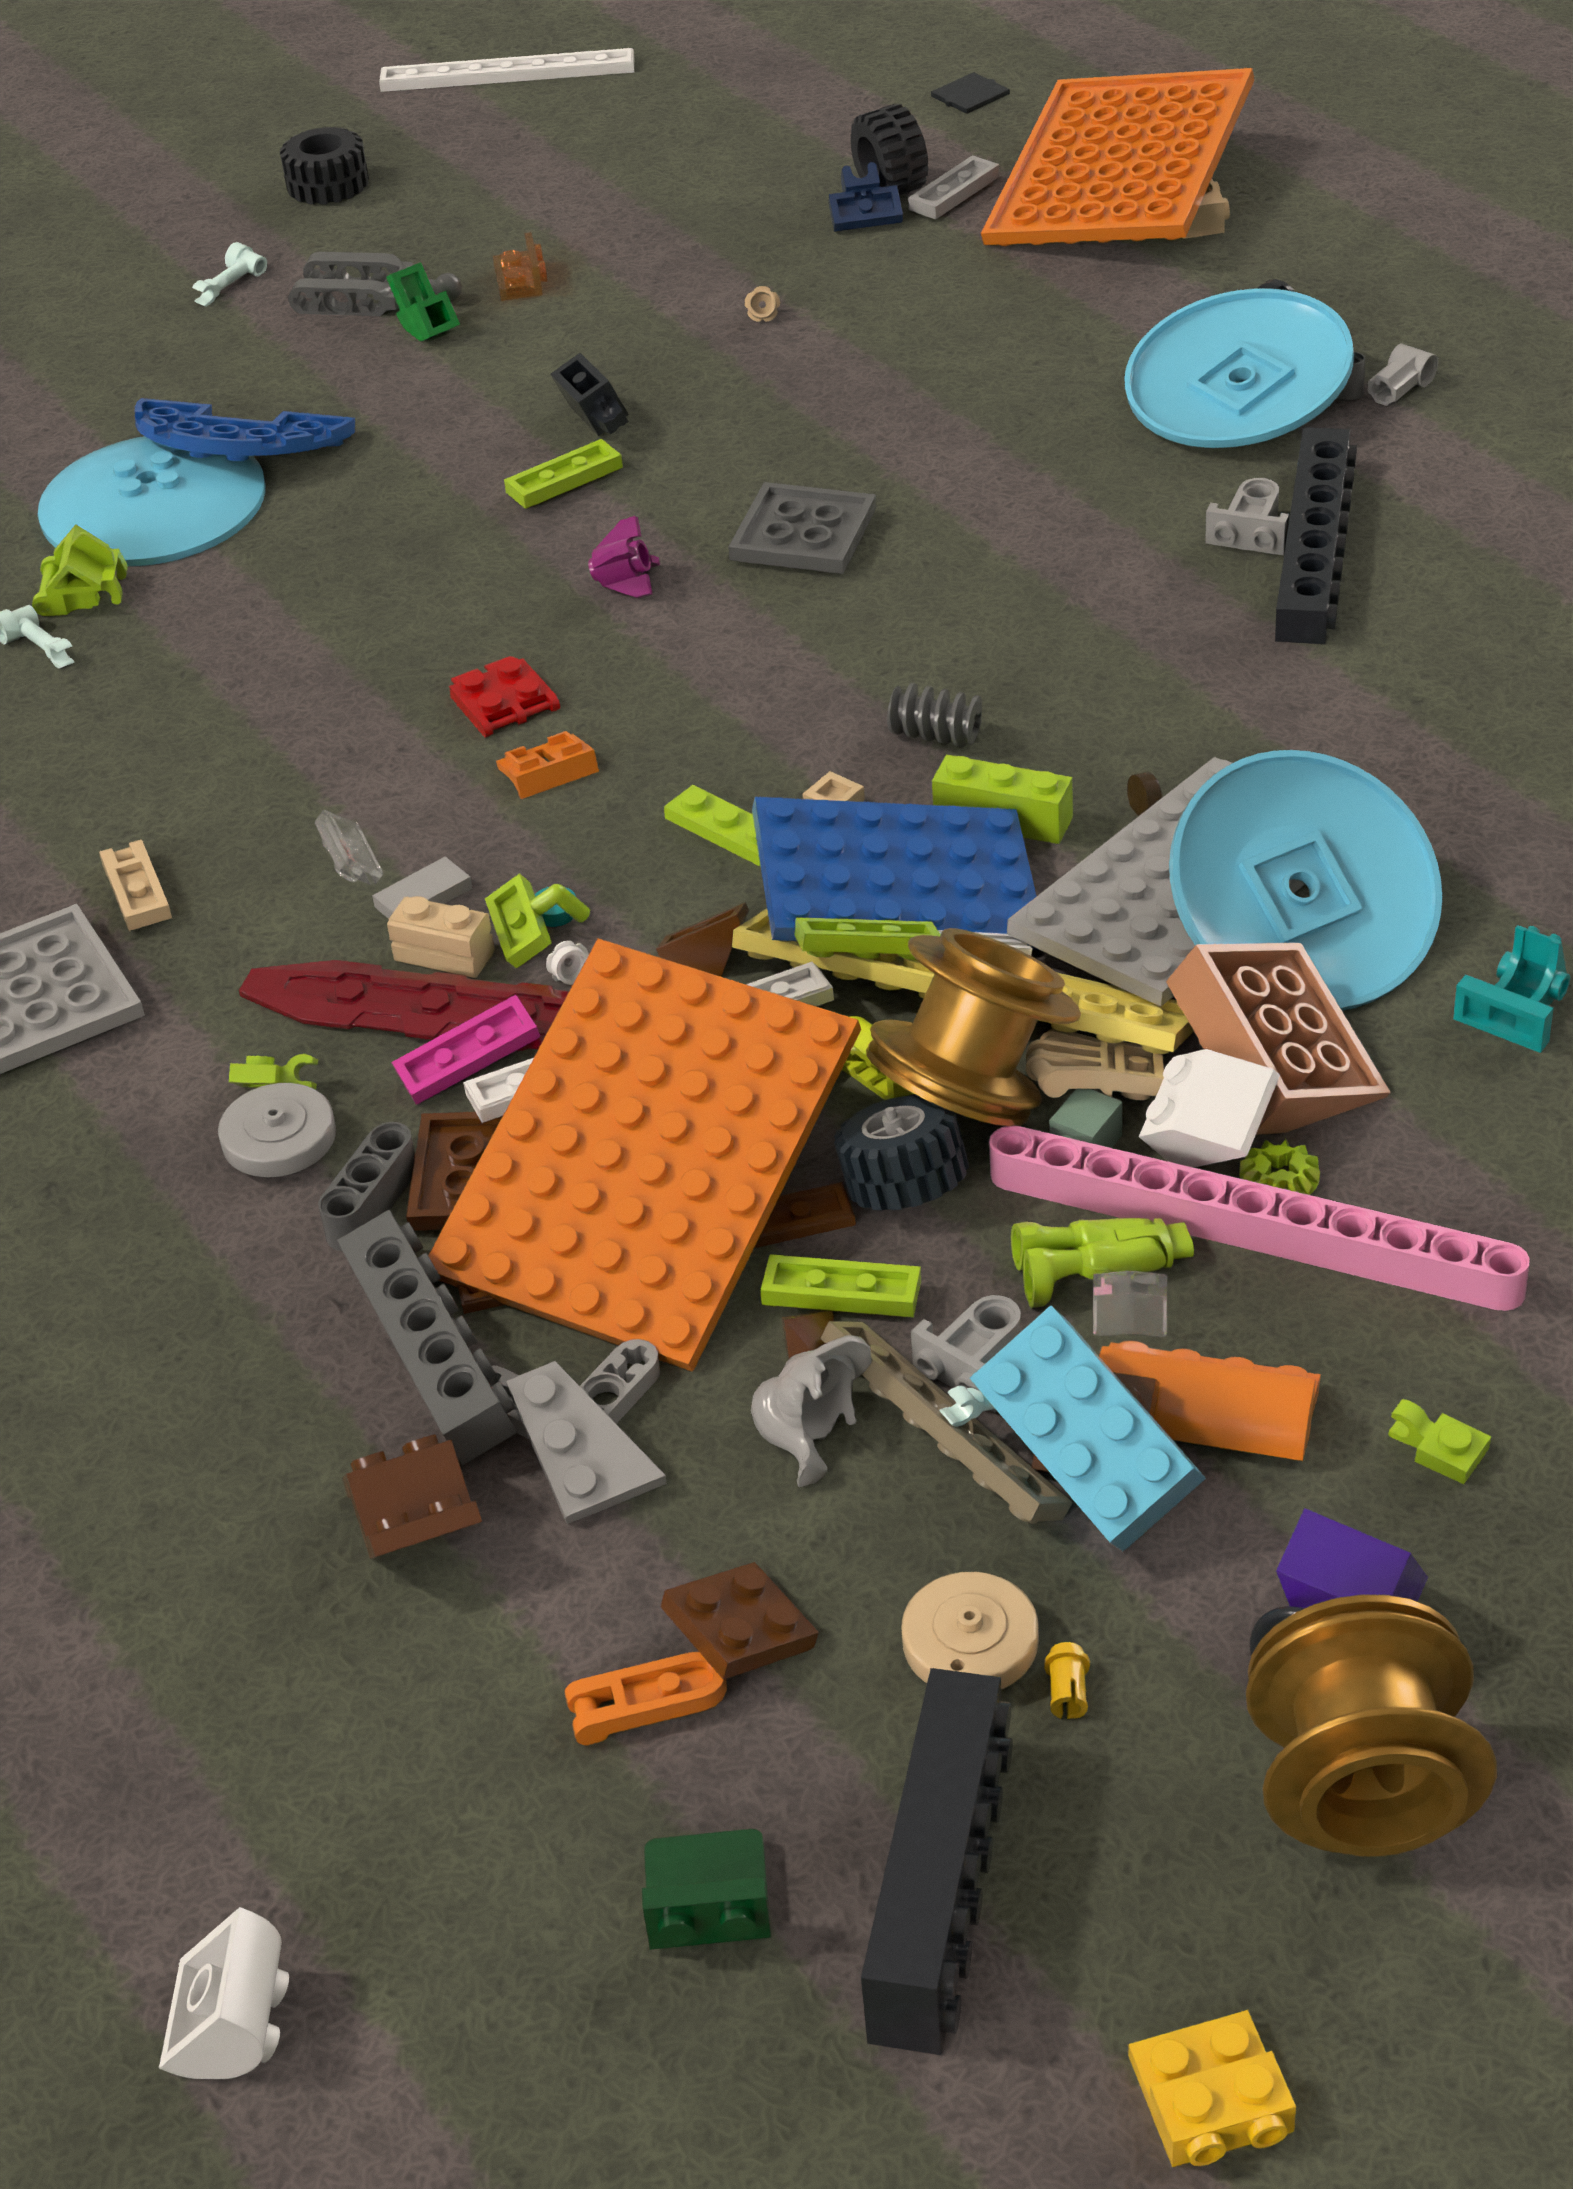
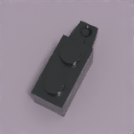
[550,353,629,436]

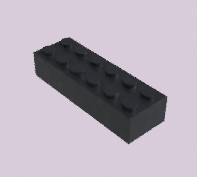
[861,1668,1013,2055]

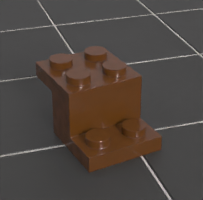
[342,1434,482,1559]

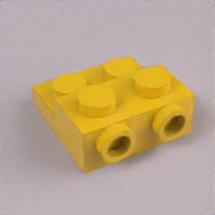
[1128,2010,1296,2167]

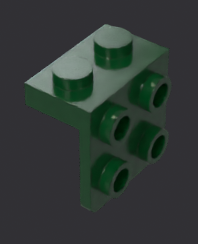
[642,1829,771,1950]

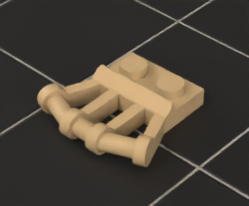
[1026,1029,1164,1100]

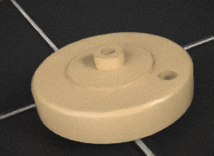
[901,1572,1039,1689]

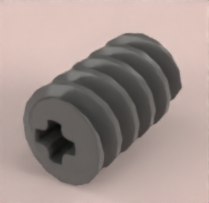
[887,682,982,748]

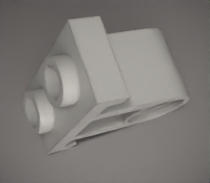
[1205,478,1289,555]
[911,1295,1021,1413]

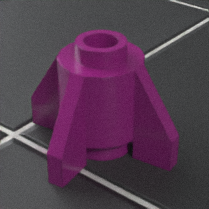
[588,516,660,598]

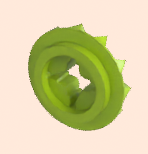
[1239,1139,1320,1195]

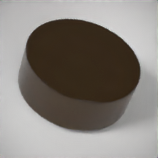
[1127,772,1162,816]

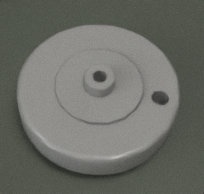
[218,1083,336,1177]

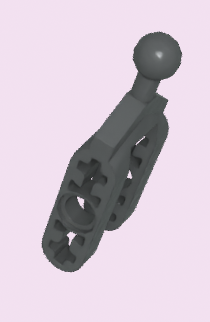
[288,252,462,316]

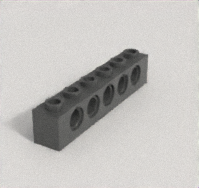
[337,1210,518,1466]

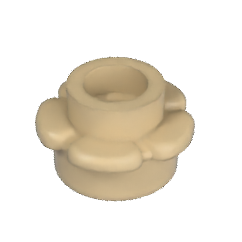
[745,286,780,322]

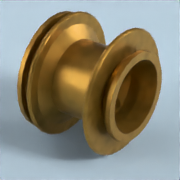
[866,928,1081,1126]
[1246,1595,1497,1856]

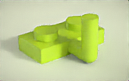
[485,873,590,968]

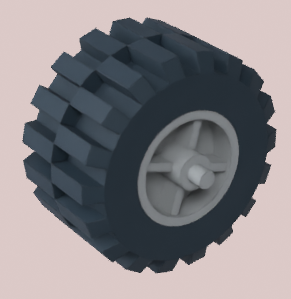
[834,1095,969,1211]

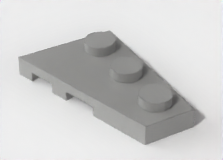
[506,1361,667,1524]

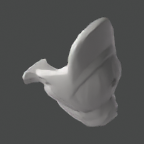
[751,1335,872,1487]

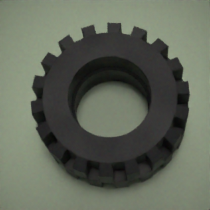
[850,103,928,195]
[280,127,369,204]

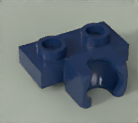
[828,162,903,232]

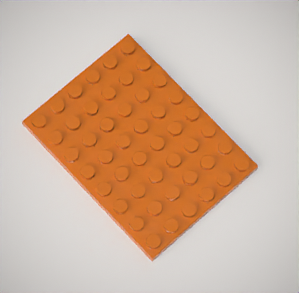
[981,68,1254,246]
[428,938,861,1371]

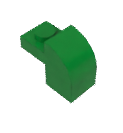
[386,262,460,341]

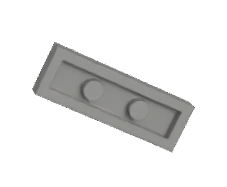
[908,155,1000,219]

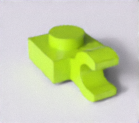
[229,1054,318,1090]
[1388,1399,1491,1484]

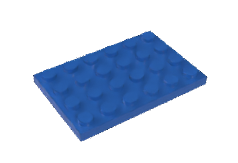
[752,797,1039,950]

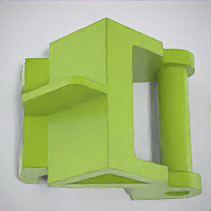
[32,524,127,616]

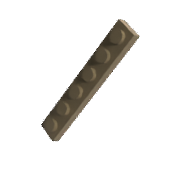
[820,1321,1072,1524]

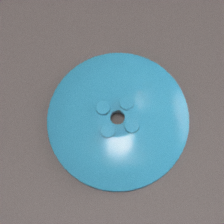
[1125,289,1354,448]
[38,436,266,567]
[1169,750,1442,1011]

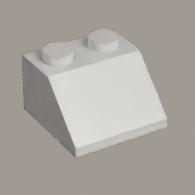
[1139,1049,1280,1168]

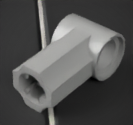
[1368,343,1438,406]

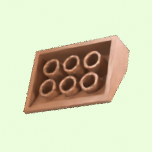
[1166,943,1391,1135]

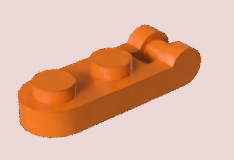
[565,1652,727,1746]

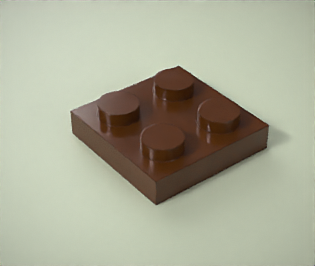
[660,1562,819,1680]

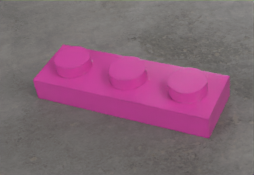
[392,995,540,1105]

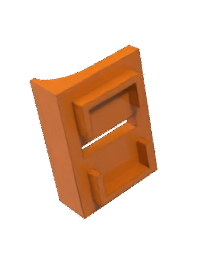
[496,731,599,799]

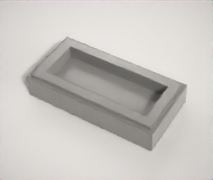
[372,856,472,919]

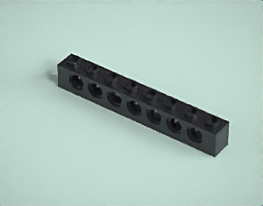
[1275,427,1357,644]

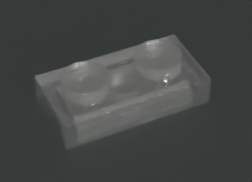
[314,809,384,886]

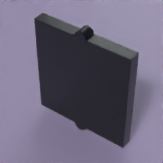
[931,72,1010,114]

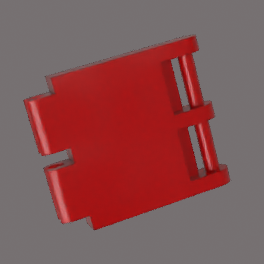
[449,656,560,738]

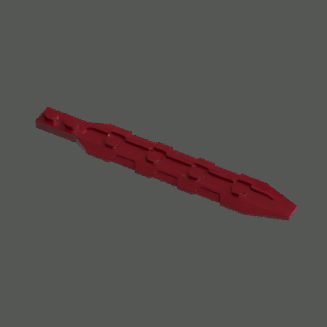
[239,960,569,1051]

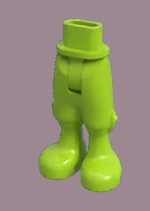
[1011,1218,1194,1308]

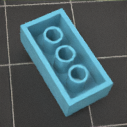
[970,1305,1206,1551]

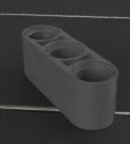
[318,1122,415,1251]

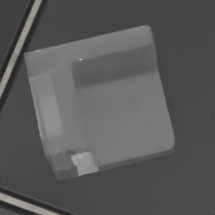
[1093,1271,1167,1337]

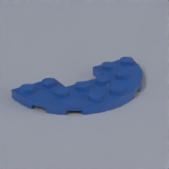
[135,398,355,461]

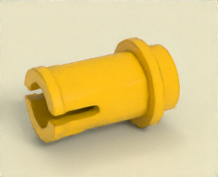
[1044,1642,1090,1719]

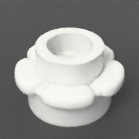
[546,941,589,985]

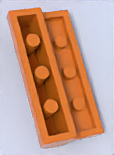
[1099,1341,1321,1461]

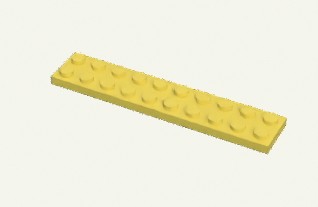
[732,909,1194,1054]

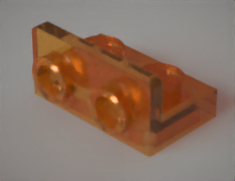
[492,232,548,301]

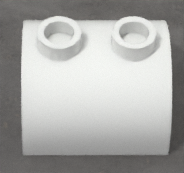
[159,1907,289,2079]

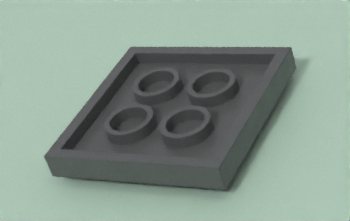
[728,482,877,574]

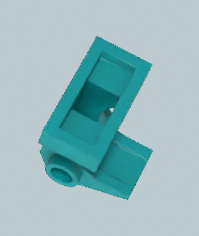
[1453,925,1571,1053]

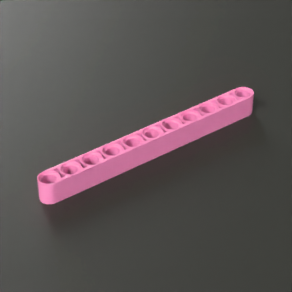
[989,1126,1530,1311]

